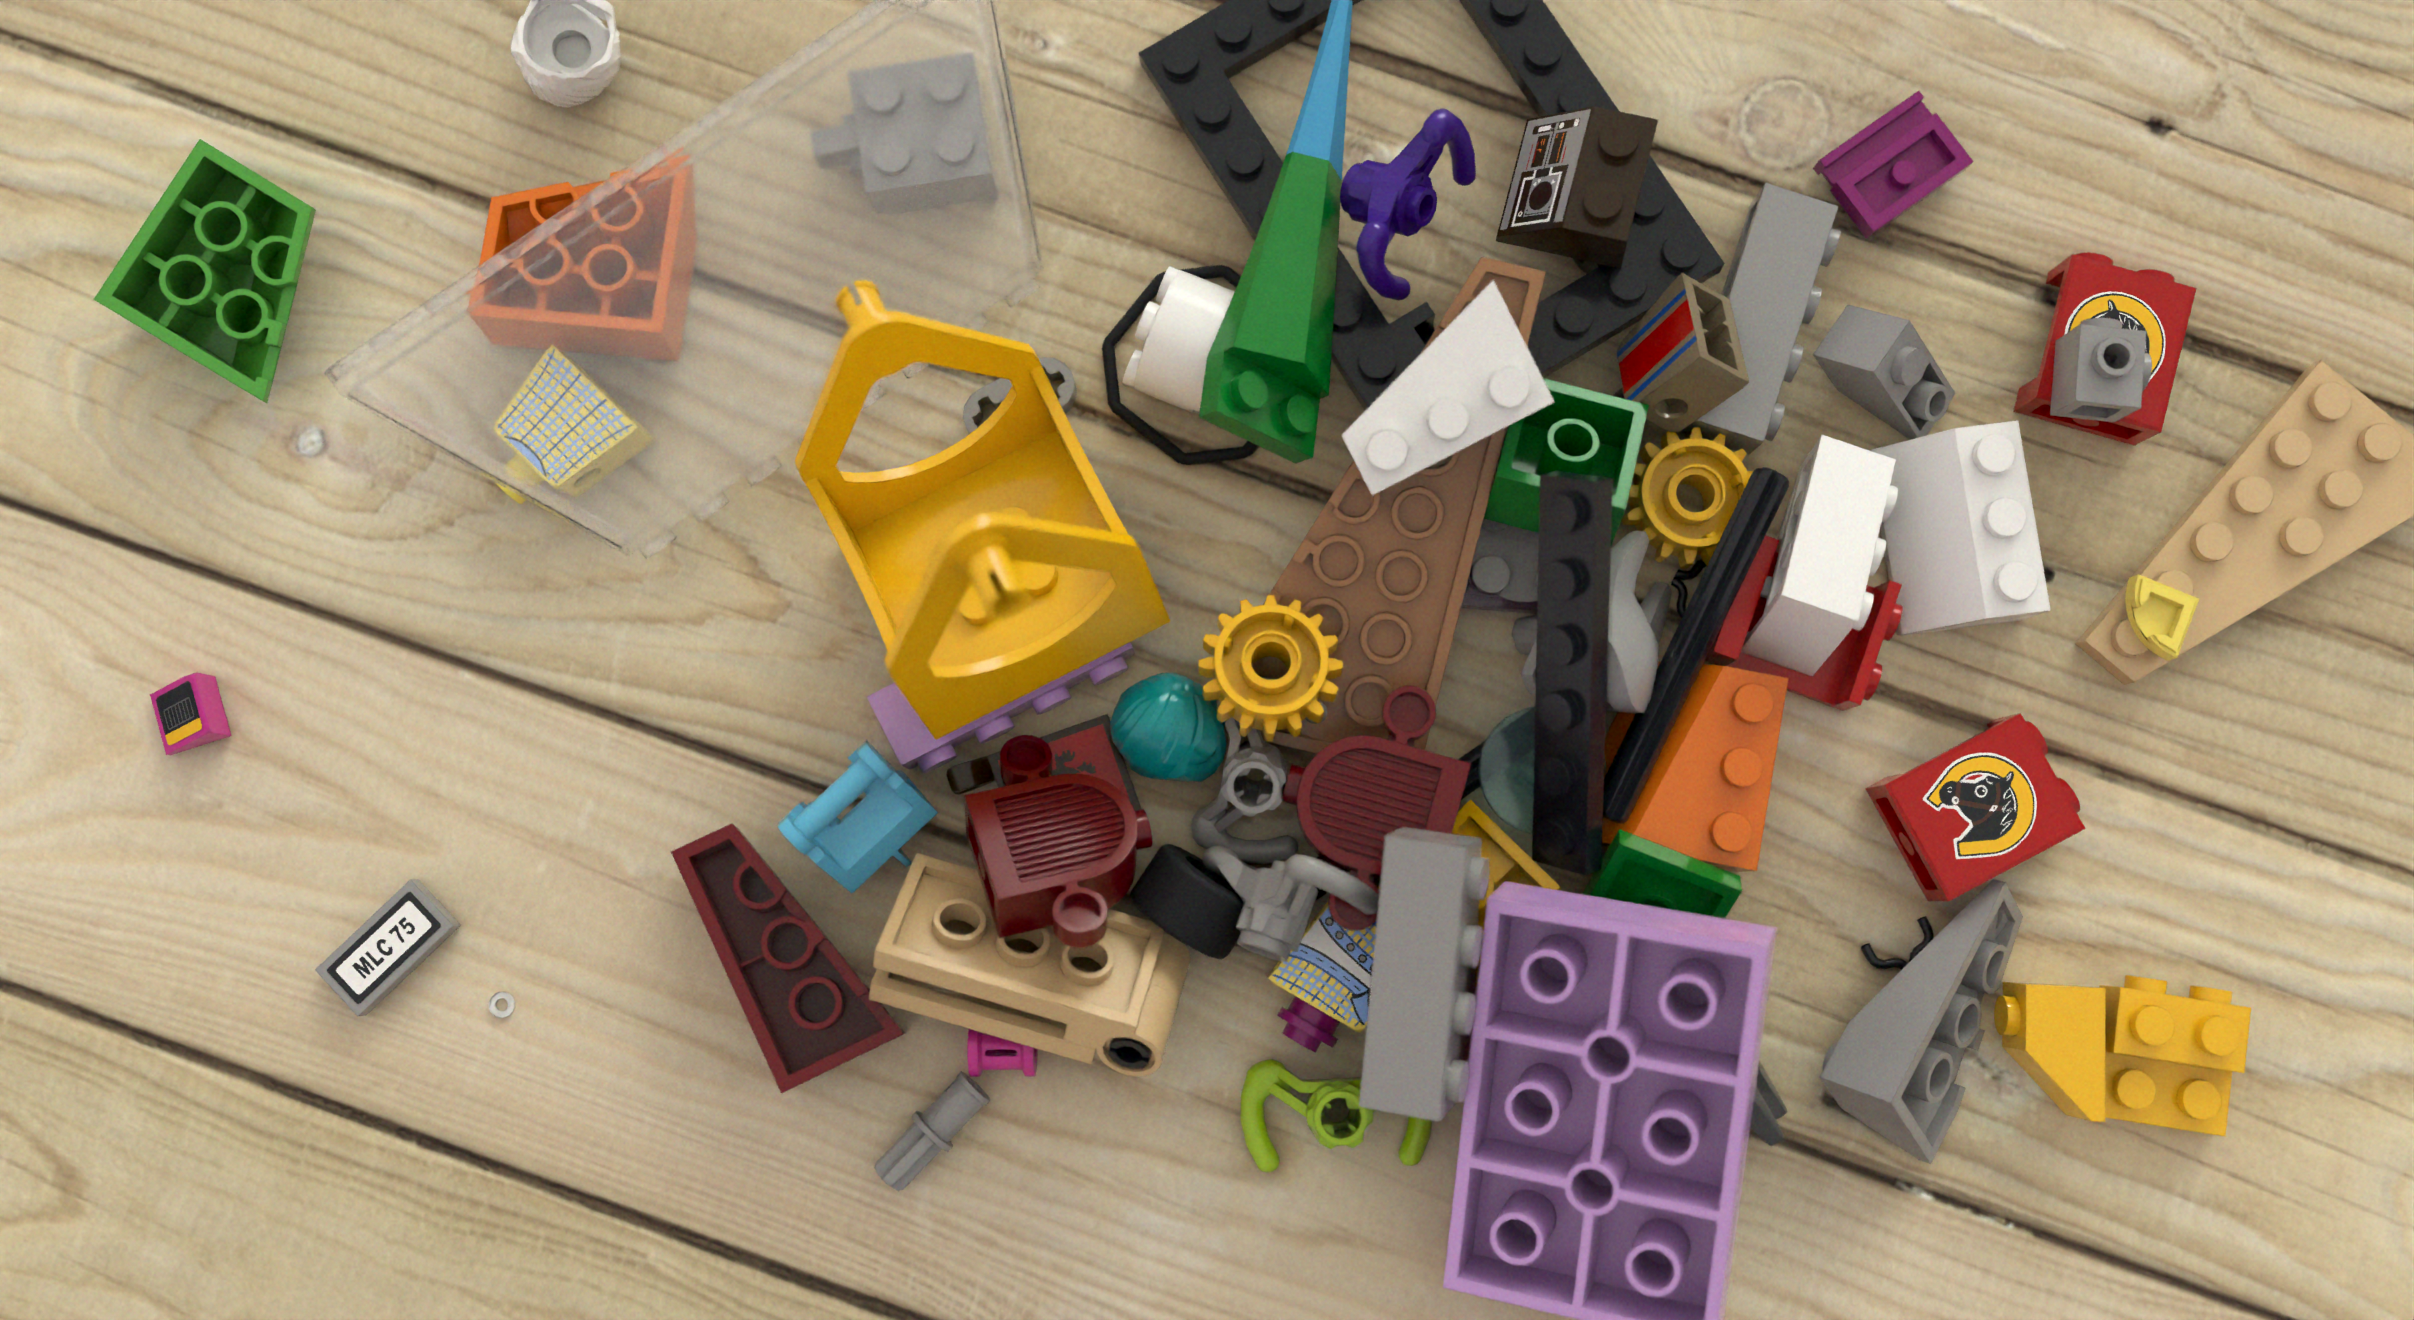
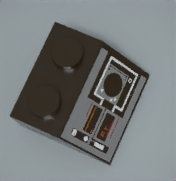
[1496,106,1658,269]

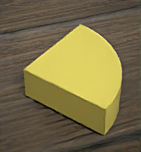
[2125,574,2199,661]

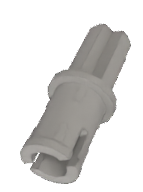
[874,1071,990,1191]

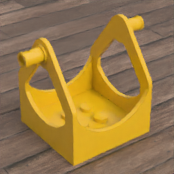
[795,280,1171,740]

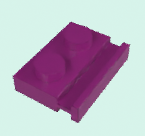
[1813,91,1974,239]

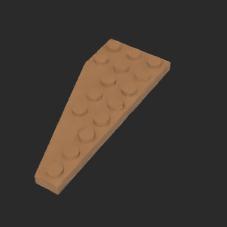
[1246,257,1546,754]

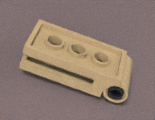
[869,853,1191,1076]

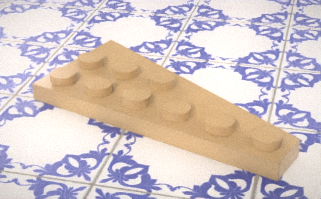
[2075,360,2414,685]

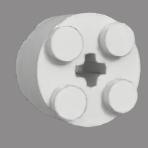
[1122,266,1235,414]

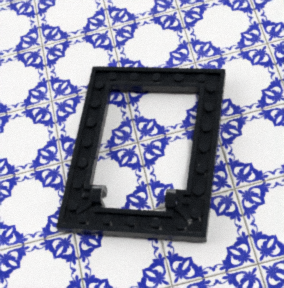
[1139,0,1725,411]

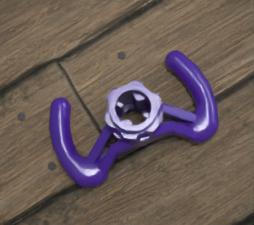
[1340,108,1476,301]

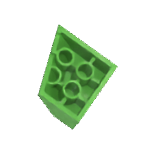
[93,139,316,403]

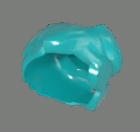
[1110,672,1227,782]

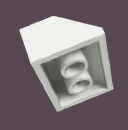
[1870,420,2051,636]

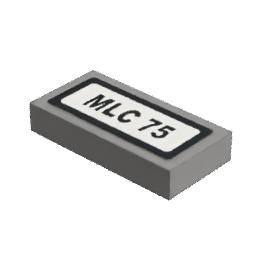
[315,879,461,1016]

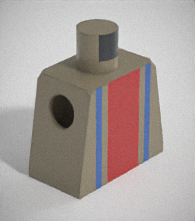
[1613,273,1749,432]

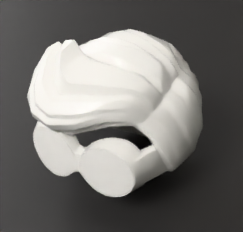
[510,0,621,107]

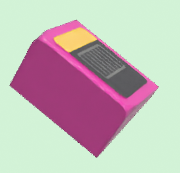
[150,672,231,755]

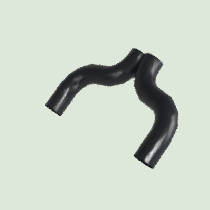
[1671,559,1707,618]
[1861,916,1934,970]

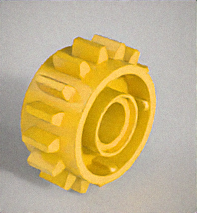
[1622,427,1753,569]
[1198,595,1343,742]

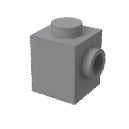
[2050,318,2152,422]

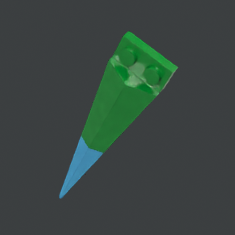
[1199,0,1353,464]

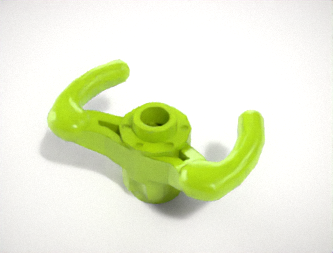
[1240,1059,1432,1173]

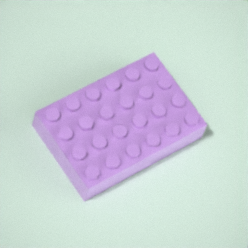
[1443,881,1777,1320]

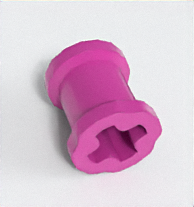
[967,1029,1038,1077]

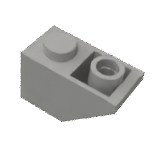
[1813,305,1955,440]

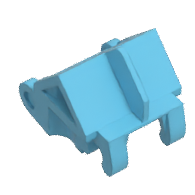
[778,740,938,893]

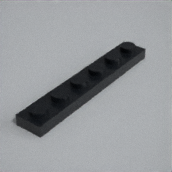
[1532,471,1613,876]

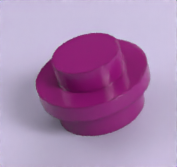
[1277,996,1340,1053]

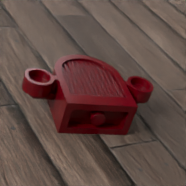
[1282,686,1471,931]
[964,735,1152,948]

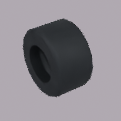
[1130,844,1244,959]

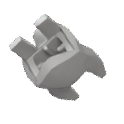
[1512,531,1672,714]

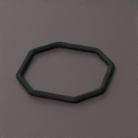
[1102,265,1259,465]

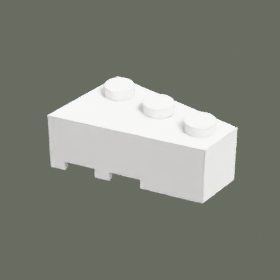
[1341,280,1554,495]
[1741,435,1898,677]

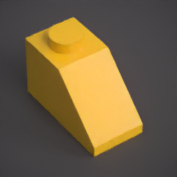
[1994,982,2106,1122]

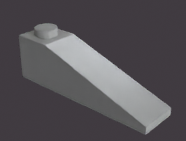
[1820,879,2023,1164]

